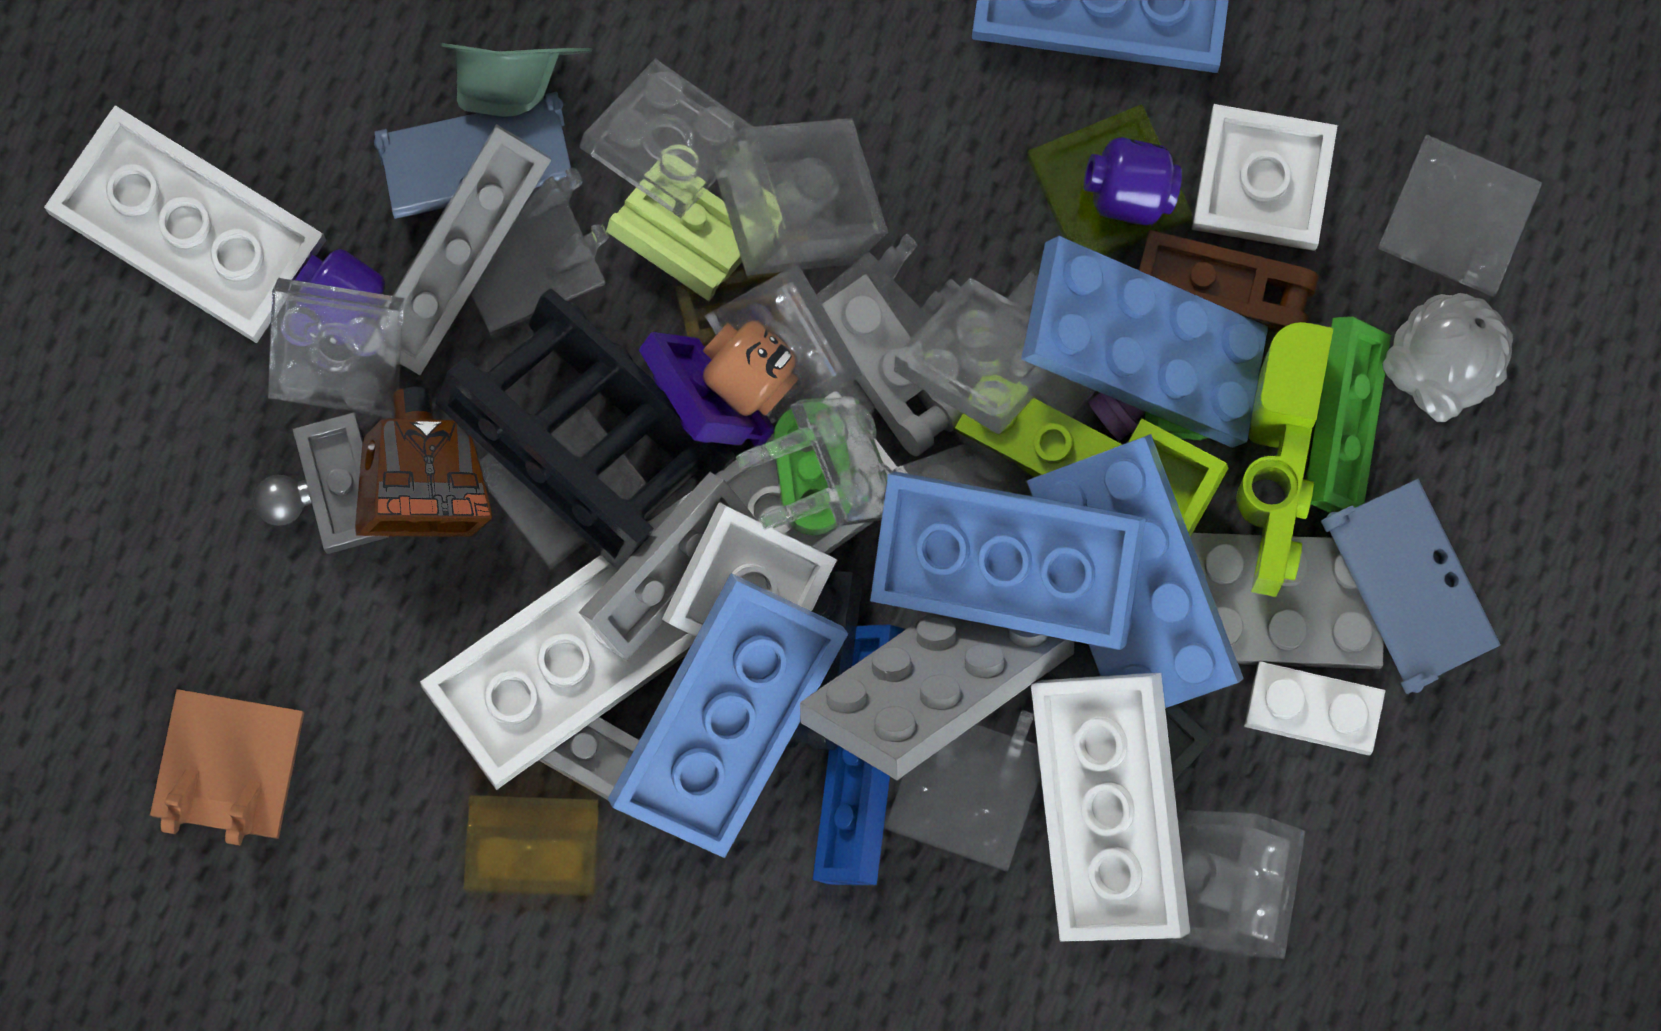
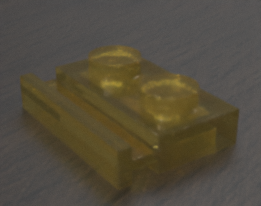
[464,795,599,896]

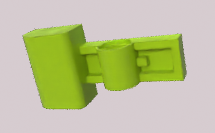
[1236,322,1334,597]
[955,373,1229,537]

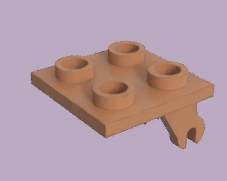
[150,689,304,846]

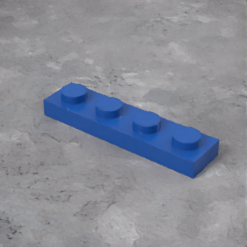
[813,624,906,885]

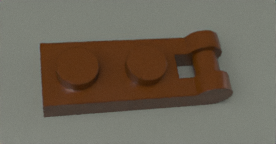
[1139,230,1319,333]

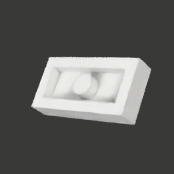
[1244,661,1386,756]

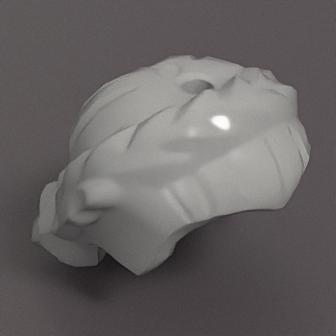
[1382,293,1513,422]

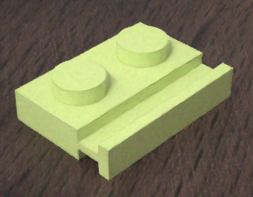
[606,159,763,301]

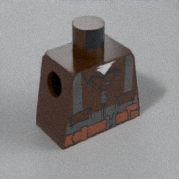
[355,387,492,537]

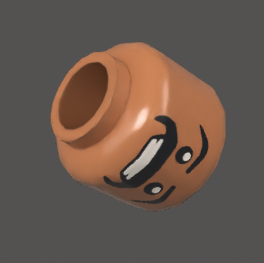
[703,320,799,416]

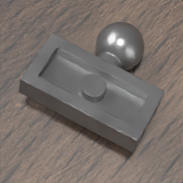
[253,412,389,554]

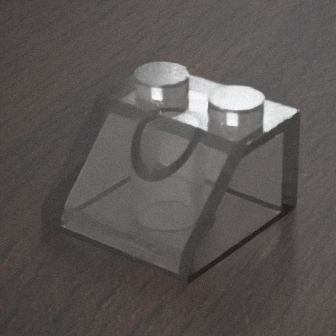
[1152,810,1305,959]

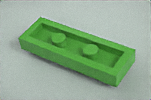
[1306,316,1391,513]

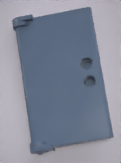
[374,92,574,219]
[1321,479,1501,695]

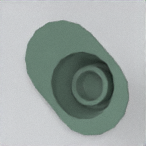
[440,43,592,117]

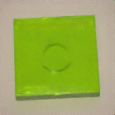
[1027,104,1193,255]

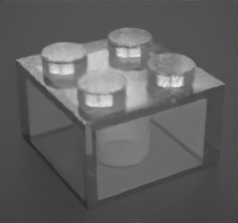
[712,118,889,276]

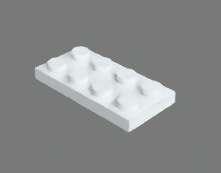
[44,106,326,343]
[1031,673,1190,942]

